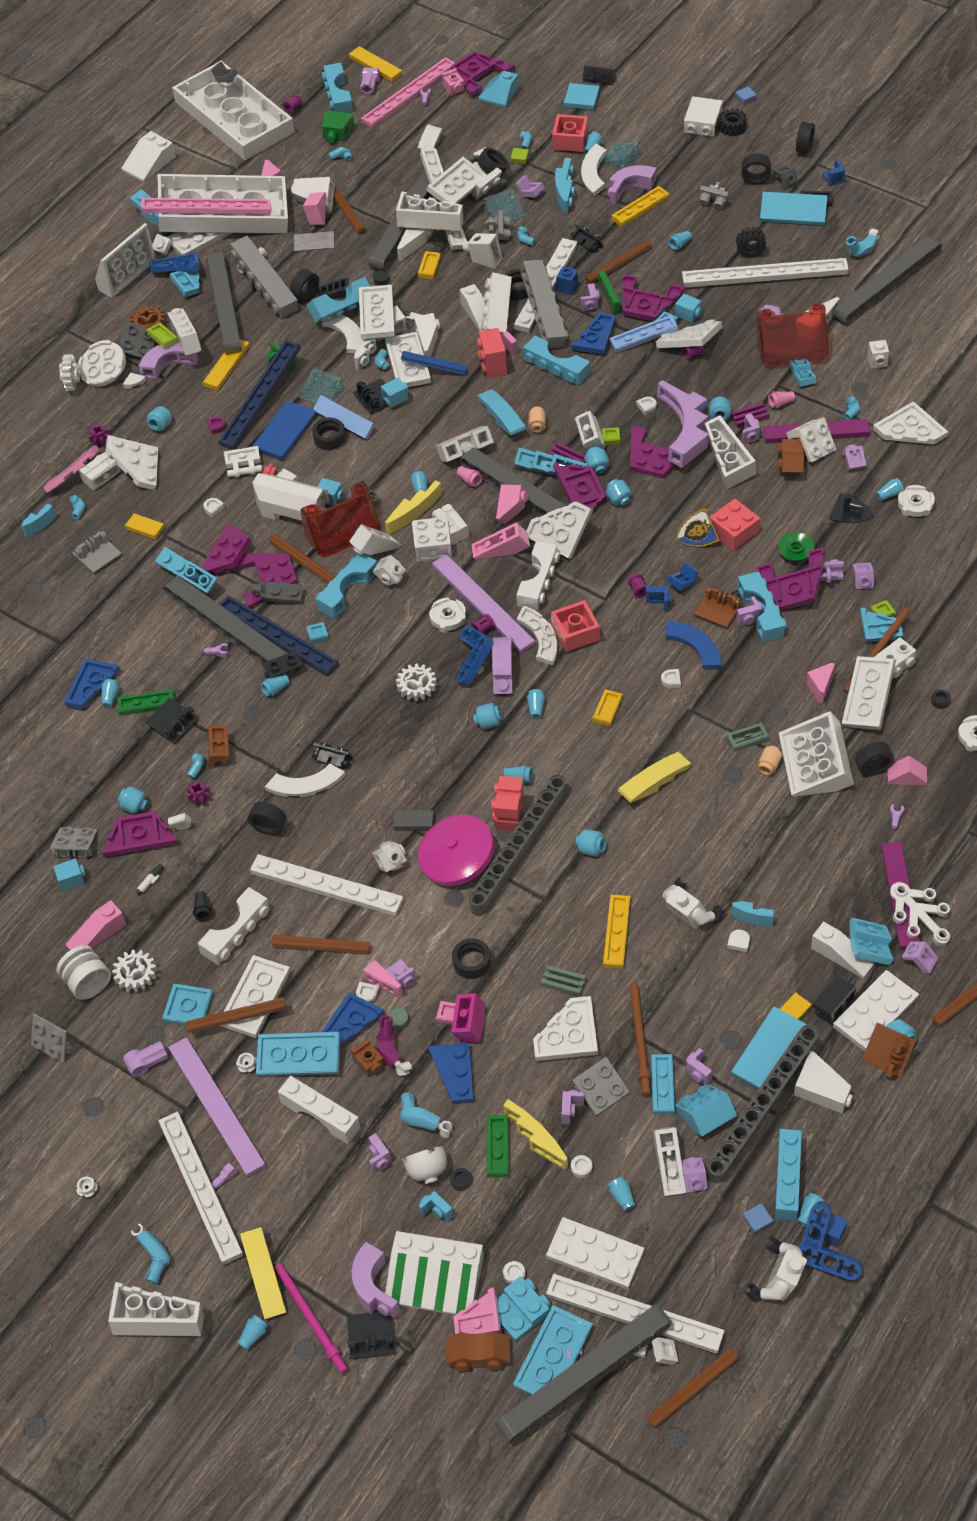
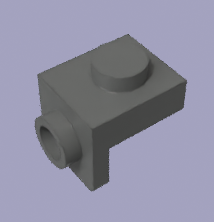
[211,62,238,84]

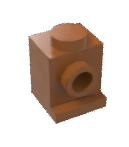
[351,1039,385,1077]

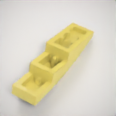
[385,481,442,535]
[618,752,691,803]
[503,1099,568,1171]
[240,1227,286,1319]

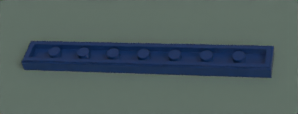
[218,340,301,450]
[219,595,339,677]

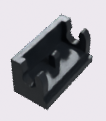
[812,976,857,1026]

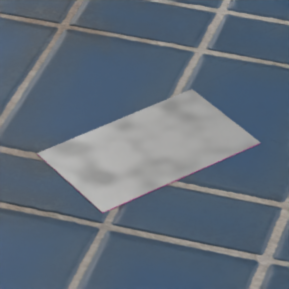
[294,231,334,251]

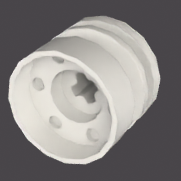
[56,945,111,1000]

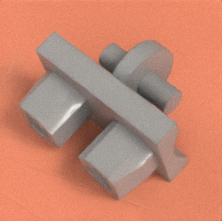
[700,181,730,210]
[484,210,510,242]

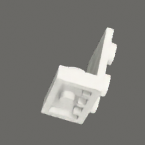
[786,417,836,462]
[412,517,452,562]

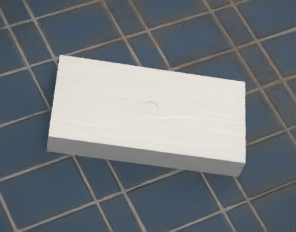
[172,61,295,161]
[158,174,288,233]

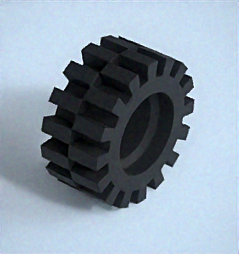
[718,108,747,136]
[736,227,766,258]

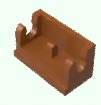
[207,725,229,768]

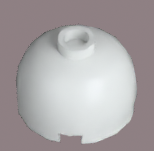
[402,1146,447,1184]

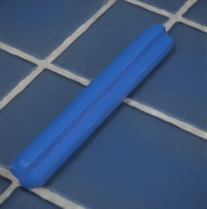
[401,351,467,375]

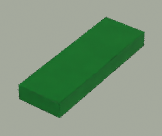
[598,270,620,315]
[117,689,174,716]
[487,1115,509,1177]

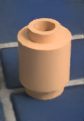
[528,407,546,433]
[757,746,782,775]

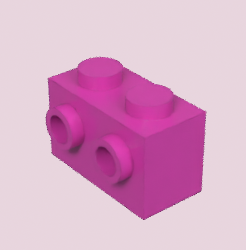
[451,993,485,1043]

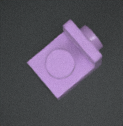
[842,444,867,470]
[852,562,874,589]
[902,942,938,974]
[386,959,416,989]
[561,1090,584,1124]
[368,1133,391,1172]

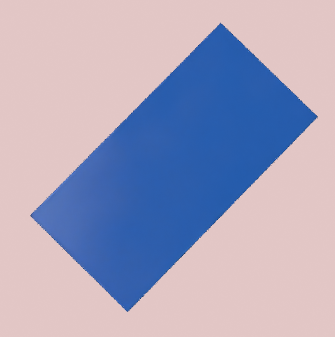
[252,401,317,461]

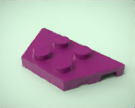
[553,463,606,511]
[200,524,252,574]
[102,811,178,857]

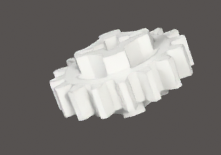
[59,354,80,391]
[396,664,437,701]
[112,950,157,992]

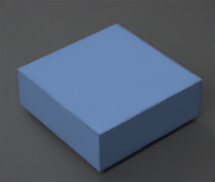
[735,87,757,104]
[743,1203,773,1234]

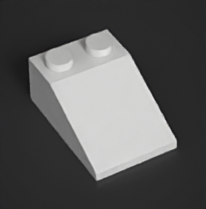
[121,131,176,182]

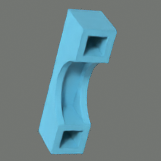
[322,63,353,113]
[306,277,370,323]
[523,335,590,386]
[316,553,377,619]
[737,571,787,642]
[775,1129,802,1222]

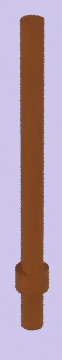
[843,608,910,694]
[630,983,651,1096]

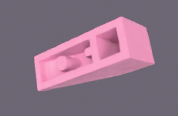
[472,522,530,560]
[65,900,126,950]

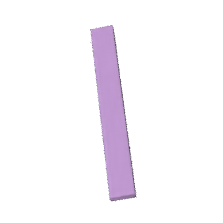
[432,554,535,654]
[168,1037,266,1178]

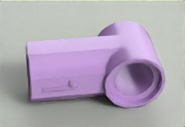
[360,67,380,95]
[123,1041,168,1077]

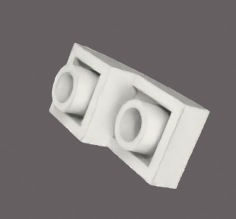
[417,125,442,151]
[354,338,377,370]

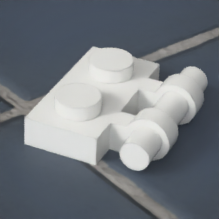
[224,446,262,478]

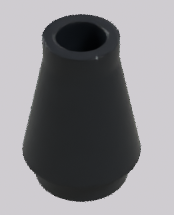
[192,891,212,921]

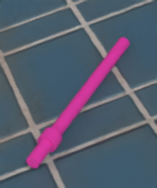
[274,1263,348,1374]

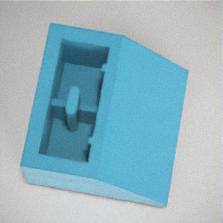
[674,1084,737,1136]

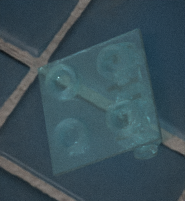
[600,141,640,169]
[483,188,526,222]
[299,367,343,404]

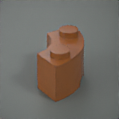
[778,439,804,473]
[445,1331,510,1371]

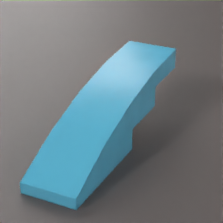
[477,389,526,435]
[514,448,587,476]

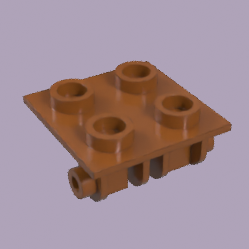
[694,586,743,628]
[862,1022,916,1078]

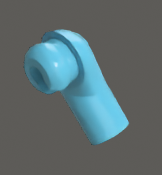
[329,147,353,161]
[517,226,536,246]
[374,349,389,370]

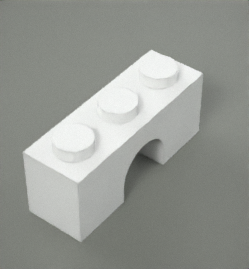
[435,426,494,462]

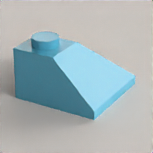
[478,71,518,108]

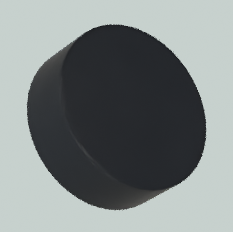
[373,270,389,285]
[931,690,951,709]
[450,1168,472,1191]

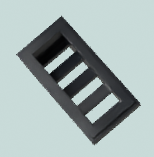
[317,277,349,299]

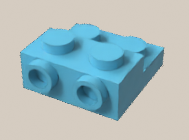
[497,1276,550,1343]

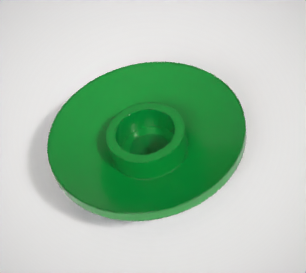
[778,532,814,561]

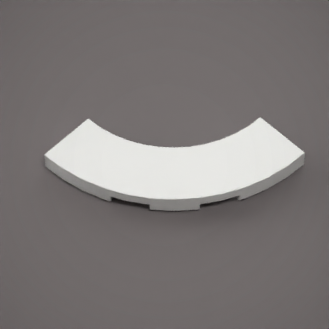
[581,143,608,196]
[322,314,364,354]
[516,606,557,665]
[265,764,346,797]

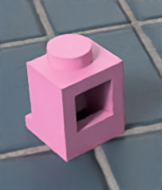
[442,68,465,96]

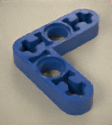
[457,625,493,686]
[800,1201,863,1280]

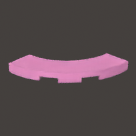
[44,445,100,493]

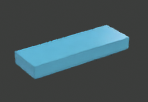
[651,1054,675,1115]

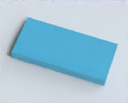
[760,192,827,226]
[731,1006,807,1089]
[256,1032,341,1076]
[513,1305,593,1395]

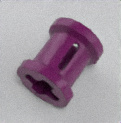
[283,94,303,114]
[683,346,705,360]
[628,573,647,598]
[471,614,495,633]

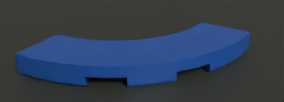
[666,621,721,669]

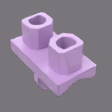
[820,559,844,583]

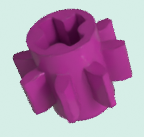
[89,425,110,446]
[187,781,210,805]

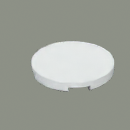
[78,340,126,387]

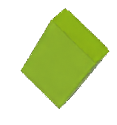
[146,323,179,349]

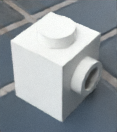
[867,340,889,368]

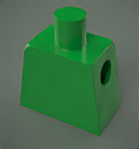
[322,110,355,144]

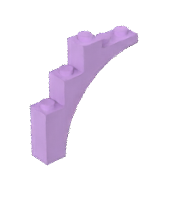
[657,380,709,468]

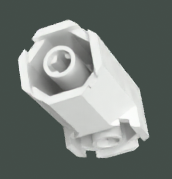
[252,473,329,524]

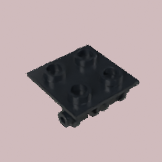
[353,378,388,413]
[145,697,199,743]
[347,1312,395,1359]

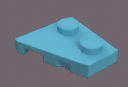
[170,269,199,297]
[860,608,903,643]

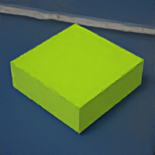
[510,148,529,164]
[602,427,620,445]
[870,600,896,617]

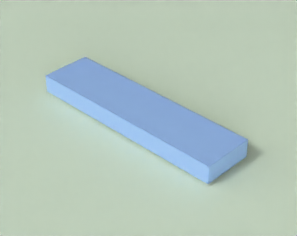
[609,315,678,353]
[313,395,375,440]

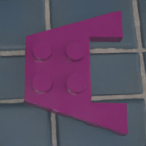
[452,51,515,97]
[623,274,685,321]
[630,426,677,479]
[756,547,826,611]
[236,553,297,609]

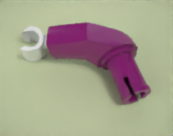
[376,1015,412,1076]

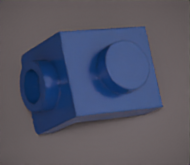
[667,562,699,591]
[646,586,672,611]

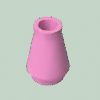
[768,391,795,409]
[457,466,482,487]

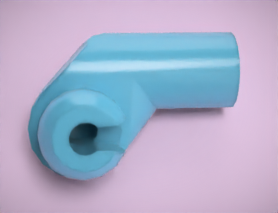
[520,131,532,149]
[844,396,860,420]
[70,495,85,520]
[187,753,205,779]

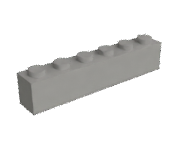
[230,236,298,319]
[521,260,568,348]

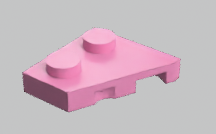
[453,1287,501,1334]

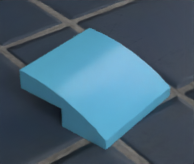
[850,918,894,965]

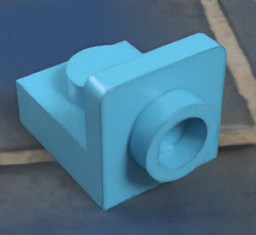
[419,1191,454,1222]

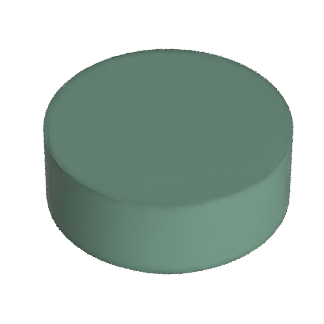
[387,1008,408,1029]

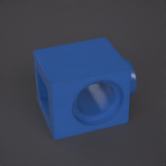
[556,266,578,295]

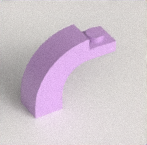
[608,165,656,205]
[139,342,199,380]
[492,637,513,694]
[352,1242,400,1318]

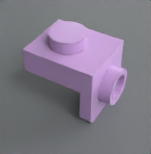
[516,175,544,198]
[581,283,600,311]
[742,413,760,444]
[737,596,763,626]
[686,1048,712,1085]
[681,1157,707,1192]

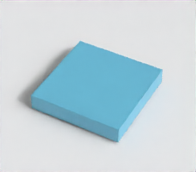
[564,83,600,110]
[162,984,213,1026]

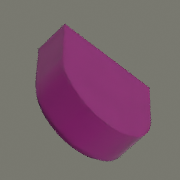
[206,416,226,435]

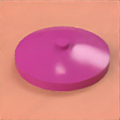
[418,815,495,886]

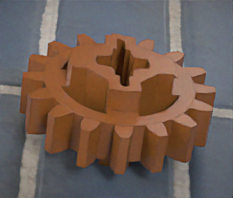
[130,305,166,328]

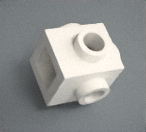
[372,555,406,586]
[372,841,407,872]

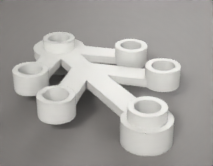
[890,882,950,947]

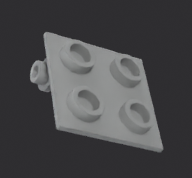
[73,531,122,573]
[50,827,98,858]
[31,1014,73,1063]
[572,1057,629,1115]

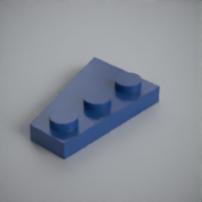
[149,252,200,273]
[571,312,616,355]
[64,659,120,709]
[322,992,385,1048]
[428,1043,474,1104]

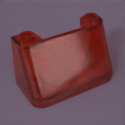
[757,303,829,362]
[300,480,381,557]

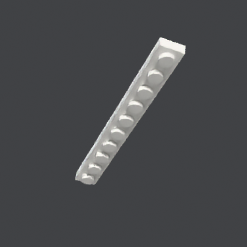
[682,258,849,288]

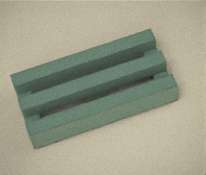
[726,722,769,752]
[541,965,586,996]

